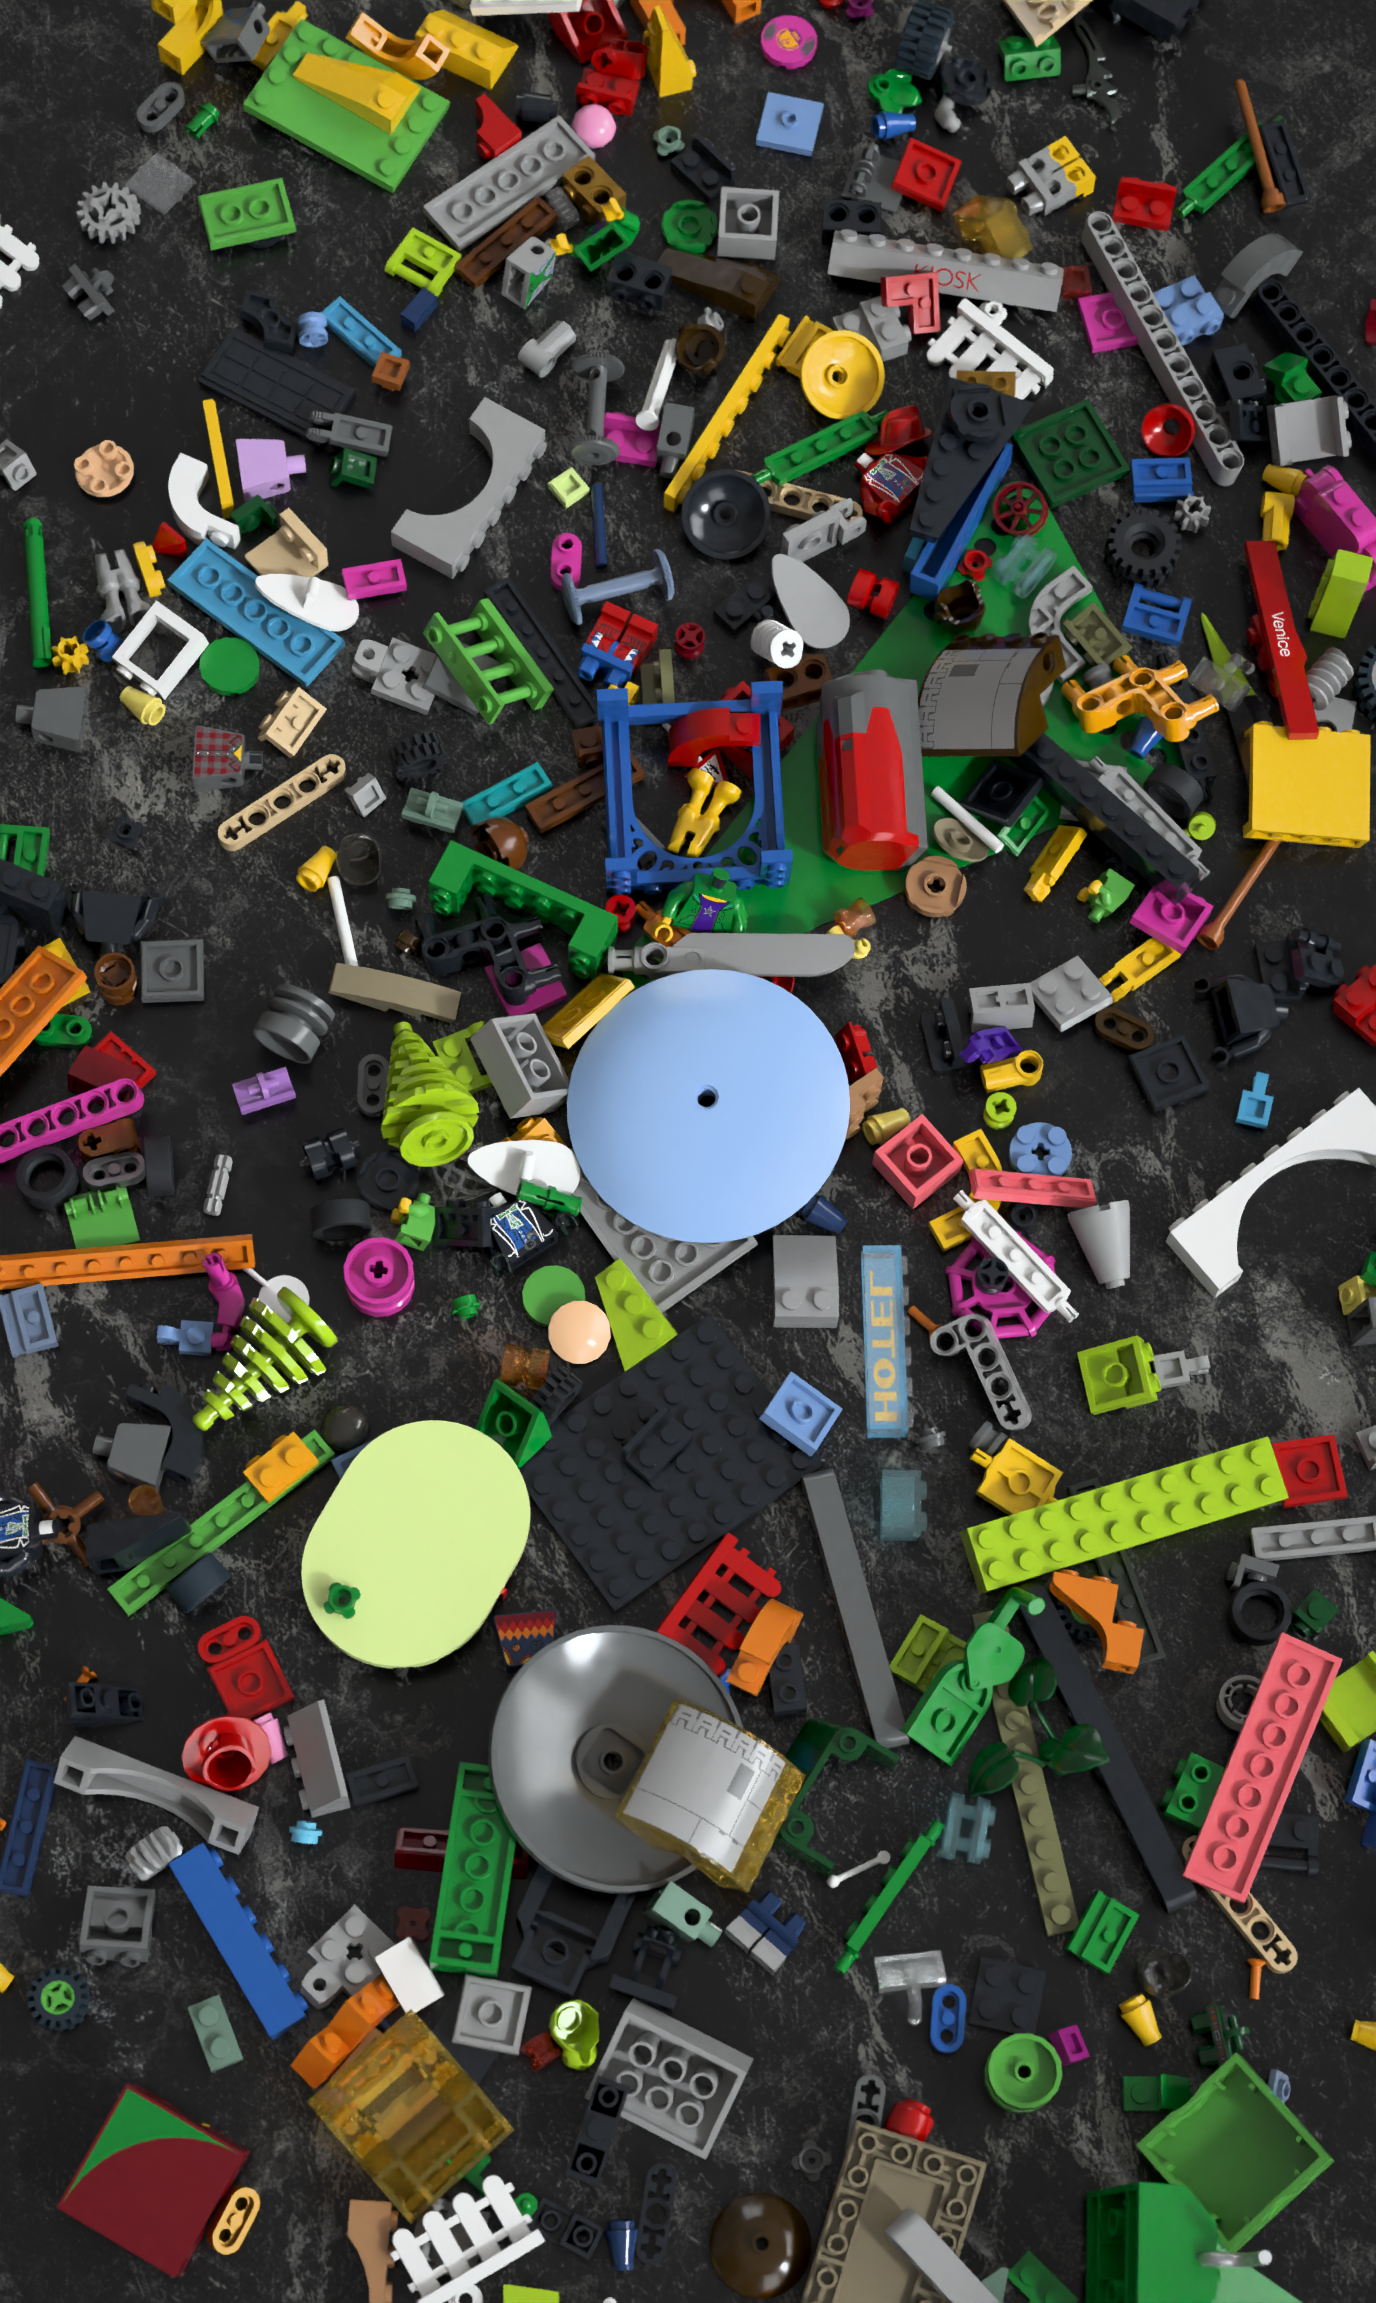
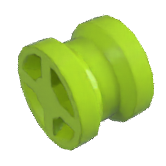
[983,1092,1017,1130]

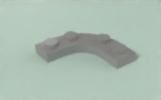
[1028,566,1093,684]

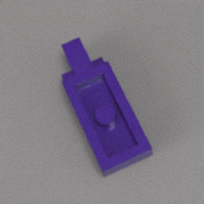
[959,1026,1023,1064]

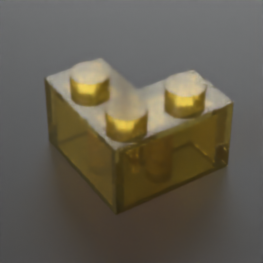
[952,195,1033,260]

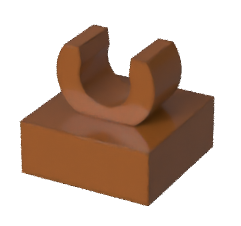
[371,352,410,391]

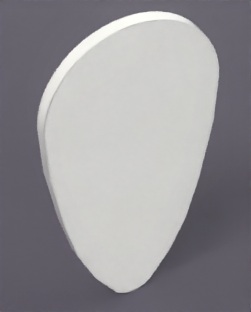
[254,574,359,631]
[468,1140,580,1195]

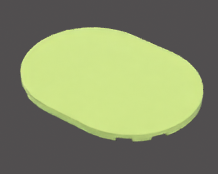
[301,1420,530,1669]

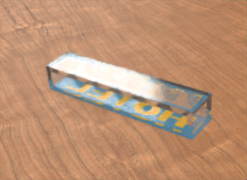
[861,1245,914,1438]

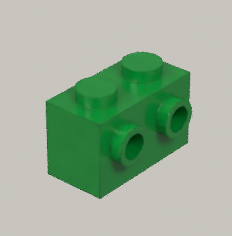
[1160,1752,1225,1834]

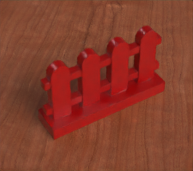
[654,1532,781,1676]

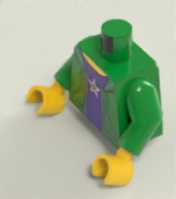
[549,198,640,271]
[652,867,748,942]

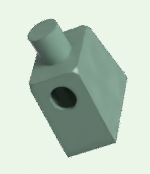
[642,1881,722,1947]

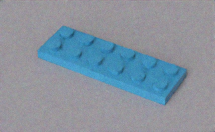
[167,538,345,688]

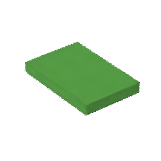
[197,178,296,250]

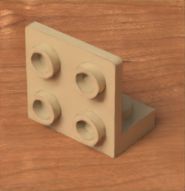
[245,508,328,578]

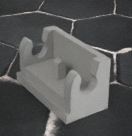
[968,983,1035,1033]

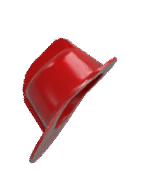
[864,405,932,455]

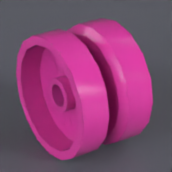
[344,1237,415,1317]

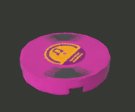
[761,15,817,69]

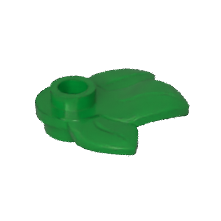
[867,68,922,114]

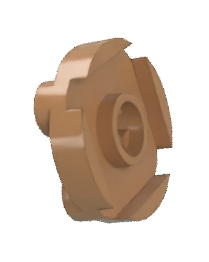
[904,856,967,917]

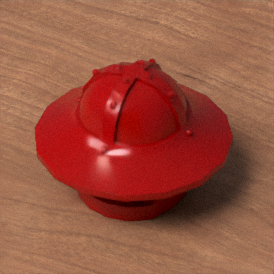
[182,1715,272,1792]

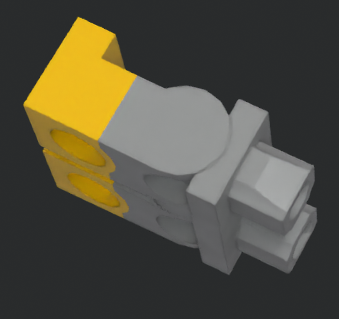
[1006,136,1096,216]

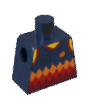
[493,1610,556,1673]

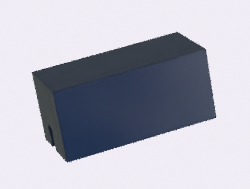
[400,288,438,332]

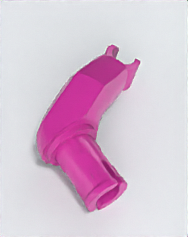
[202,1253,245,1351]

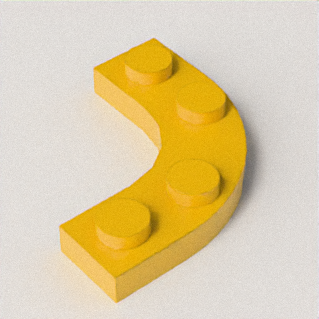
[928,1129,1002,1252]

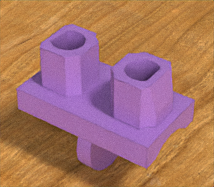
[232,1067,296,1115]

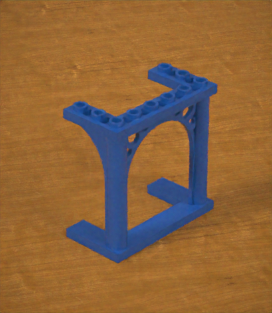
[597,681,793,895]

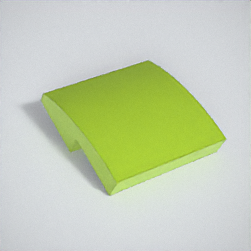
[889,1614,967,1694]

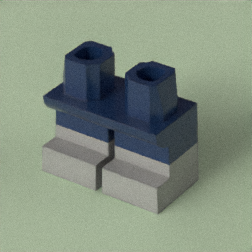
[725,1891,806,1976]

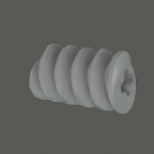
[1306,647,1354,711]

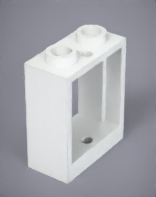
[112,601,209,700]

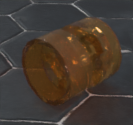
[500,1343,550,1390]

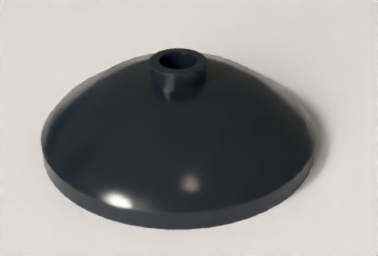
[681,469,771,559]

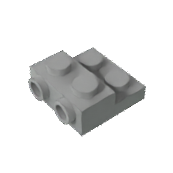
[832,296,911,362]

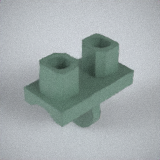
[401,788,463,833]

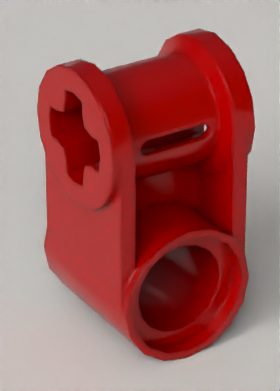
[591,36,649,80]

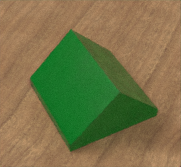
[475,1379,553,1468]

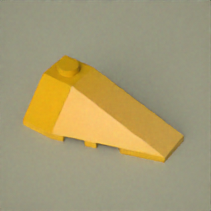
[643,5,696,98]
[292,52,421,135]

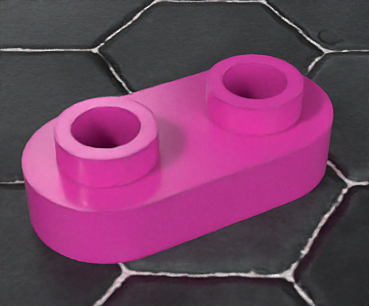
[551,533,582,591]

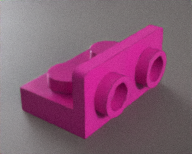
[603,412,662,468]

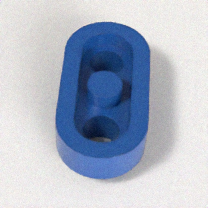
[929,1984,966,2054]

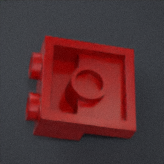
[1333,964,1376,1048]

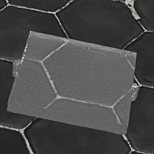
[125,153,195,215]

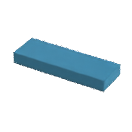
[321,296,402,368]

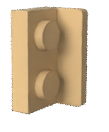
[257,687,327,758]

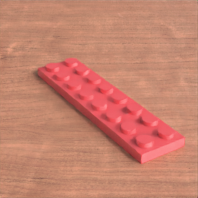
[1182,1632,1343,1904]

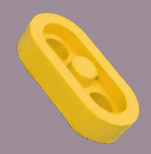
[132,541,165,598]

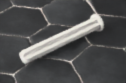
[636,338,677,431]

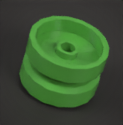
[983,2033,1062,2114]

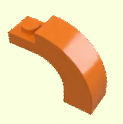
[726,1598,803,1697]

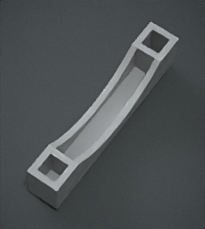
[54,1736,259,1855]

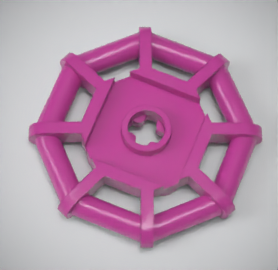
[945,1231,1056,1339]

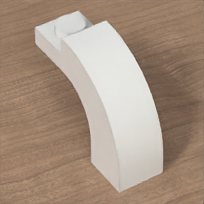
[168,453,240,549]

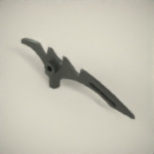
[1070,13,1119,124]

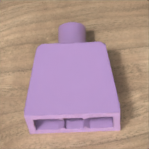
[236,439,306,503]

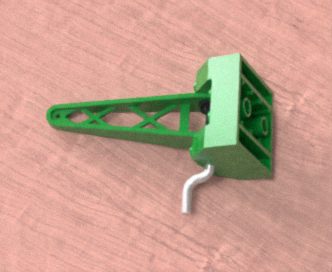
[1086,2182,1302,2303]

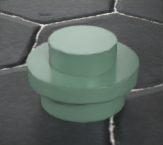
[385,888,416,910]

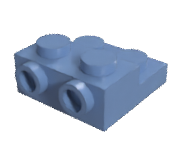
[1153,275,1224,346]

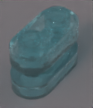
[993,533,1058,599]
[940,1792,996,1865]

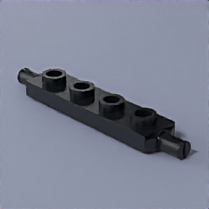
[1156,653,1217,803]

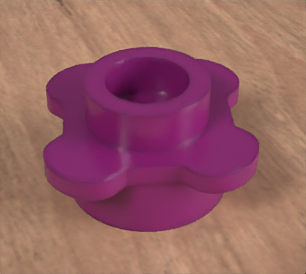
[846,0,874,18]

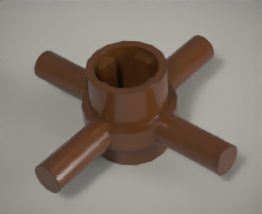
[27,1481,104,1567]

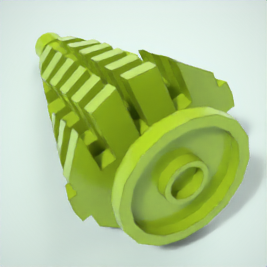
[381,1022,480,1167]
[192,1287,338,1431]

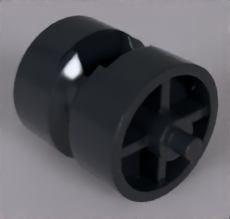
[299,1127,360,1181]

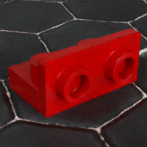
[576,68,640,116]
[1112,177,1177,232]

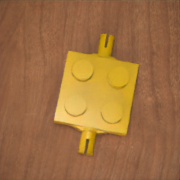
[970,1438,1063,1515]

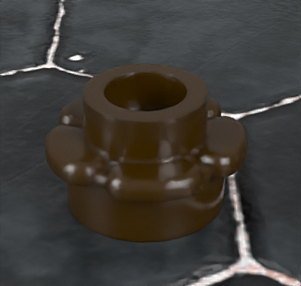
[394,928,421,956]

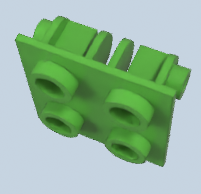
[64,1185,140,1249]

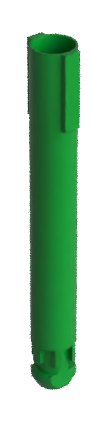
[23,518,52,668]

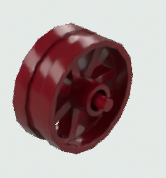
[993,482,1049,539]

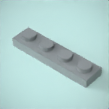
[1249,1516,1376,1561]

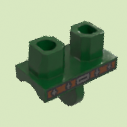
[1191,2004,1250,2067]

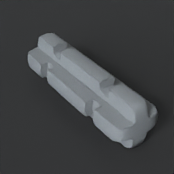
[203,1154,233,1216]

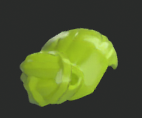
[549,2000,599,2071]

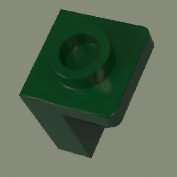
[328,448,377,489]
[230,494,278,535]
[1291,1589,1339,1641]

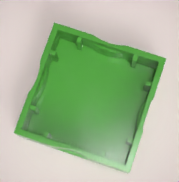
[1136,2053,1335,2252]

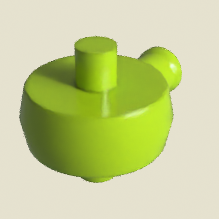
[1183,812,1216,840]

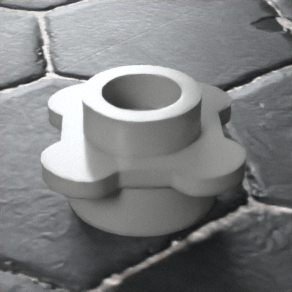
[698,307,724,332]

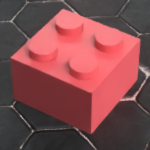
[872,1114,964,1209]

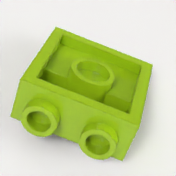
[1077,1335,1161,1415]

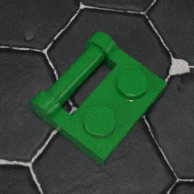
[0,824,50,877]

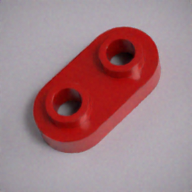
[198,1616,261,1665]

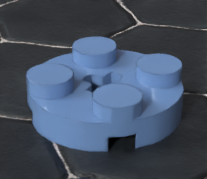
[1008,1122,1072,1176]

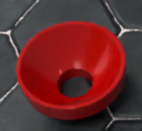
[1141,403,1195,458]

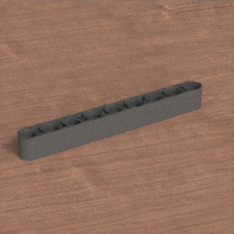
[801,1468,909,1749]

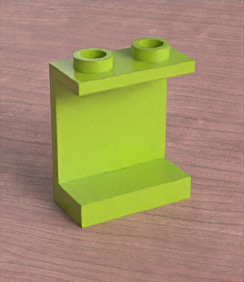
[1319,1651,1376,1753]

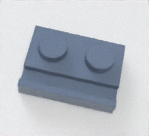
[0,1283,59,1358]

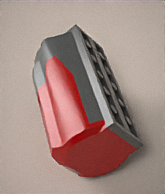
[816,670,928,872]

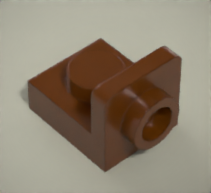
[571,726,603,768]

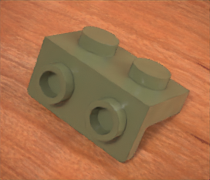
[1063,602,1133,667]

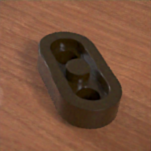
[1094,1007,1154,1053]

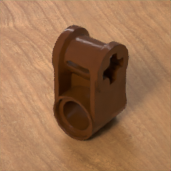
[78,1118,141,1163]

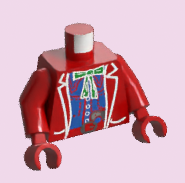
[855,452,928,524]

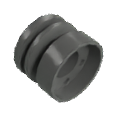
[253,984,335,1064]

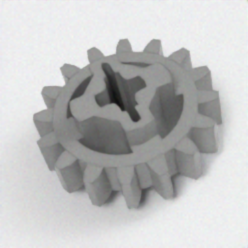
[77,182,141,244]

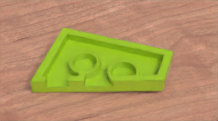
[595,1258,678,1372]

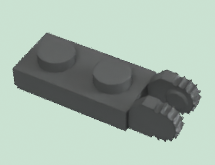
[306,411,392,457]

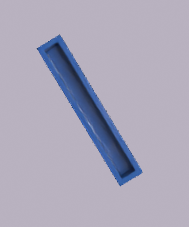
[910,443,1012,602]
[168,1843,309,2041]

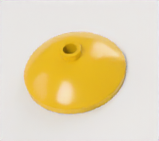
[800,330,885,420]

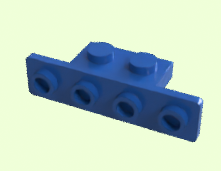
[1344,1739,1376,1847]

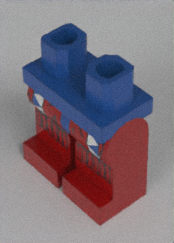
[578,601,658,689]

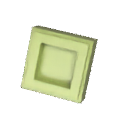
[548,467,589,508]

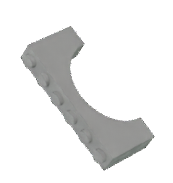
[391,397,547,579]

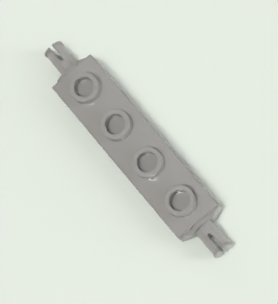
[1089,756,1210,880]

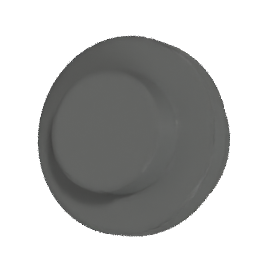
[914,1426,946,1451]

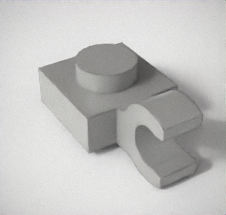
[1152,1350,1210,1389]

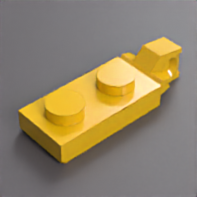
[250,1,307,71]
[1024,825,1087,902]

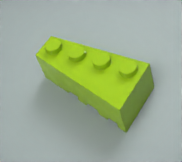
[1307,549,1373,639]

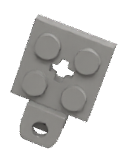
[781,498,867,562]
[351,637,436,715]
[300,1905,396,2010]

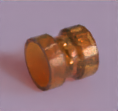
[833,897,876,938]
[128,1485,164,1517]

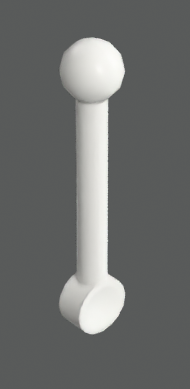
[827,1851,890,1888]

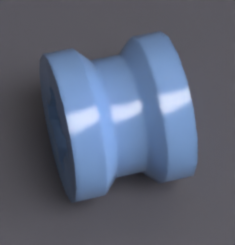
[297,312,328,348]

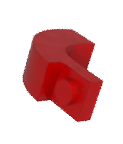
[668,707,760,767]

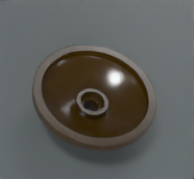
[709,2193,812,2299]

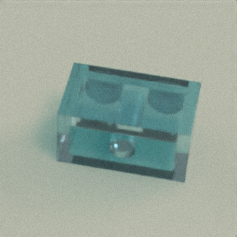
[880,1469,927,1541]

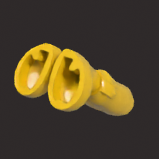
[668,768,742,858]

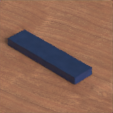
[0,1759,58,1898]

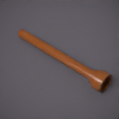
[1234,79,1286,213]
[1197,840,1281,950]

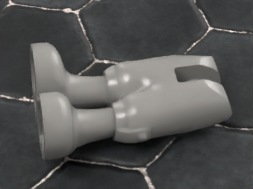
[95,549,151,634]

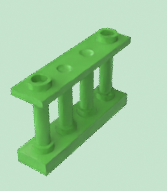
[423,598,554,725]

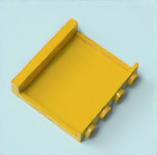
[1243,721,1370,848]

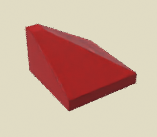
[152,522,187,557]

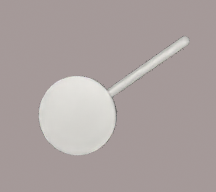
[243,1268,309,1323]

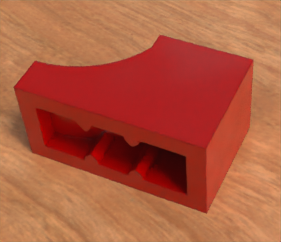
[476,93,521,161]

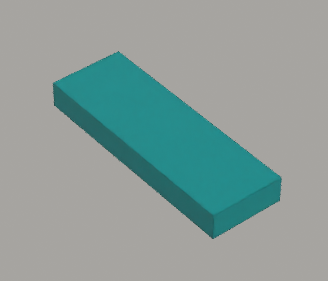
[462,762,553,827]

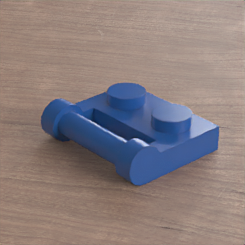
[1121,583,1192,647]

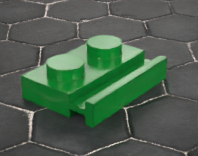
[1065,1890,1139,1974]

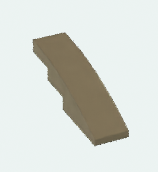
[328,963,461,1024]

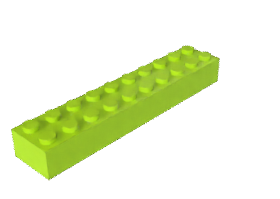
[960,1437,1289,1594]

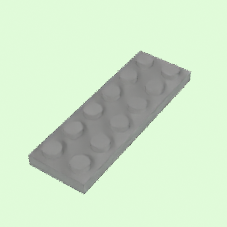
[423,115,595,252]

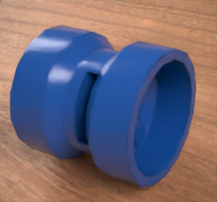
[82,619,124,662]

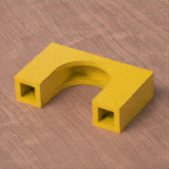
[151,0,223,75]

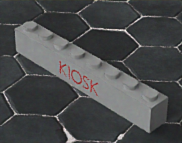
[828,229,1064,312]

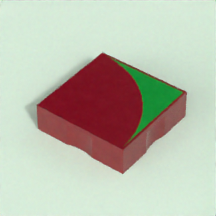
[56,2082,251,2278]

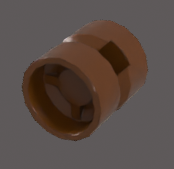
[94,952,138,1006]

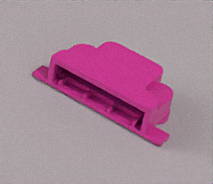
[1293,465,1376,593]

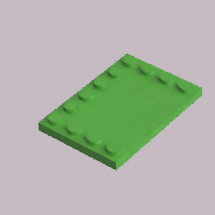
[243,19,450,193]

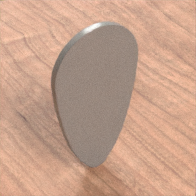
[771,554,850,649]

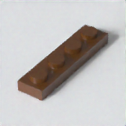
[455,196,558,289]
[525,751,645,834]

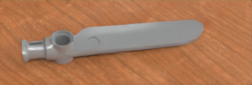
[608,933,855,980]

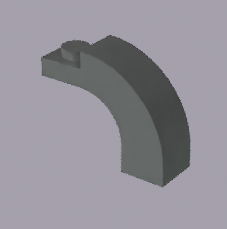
[1213,234,1303,318]

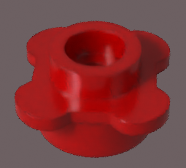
[958,549,992,582]

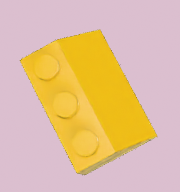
[415,9,518,90]

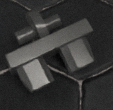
[62,264,115,320]

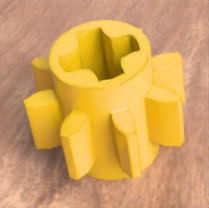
[51,636,89,675]

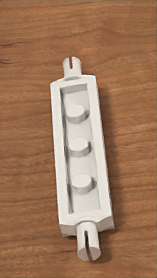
[953,1190,1079,1323]

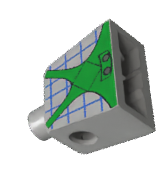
[501,237,556,309]

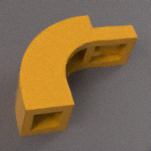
[345,12,450,80]

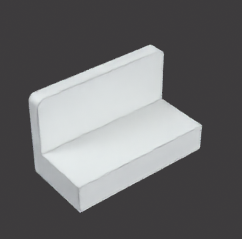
[375,1936,445,2016]

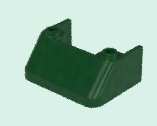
[753,1718,900,1878]

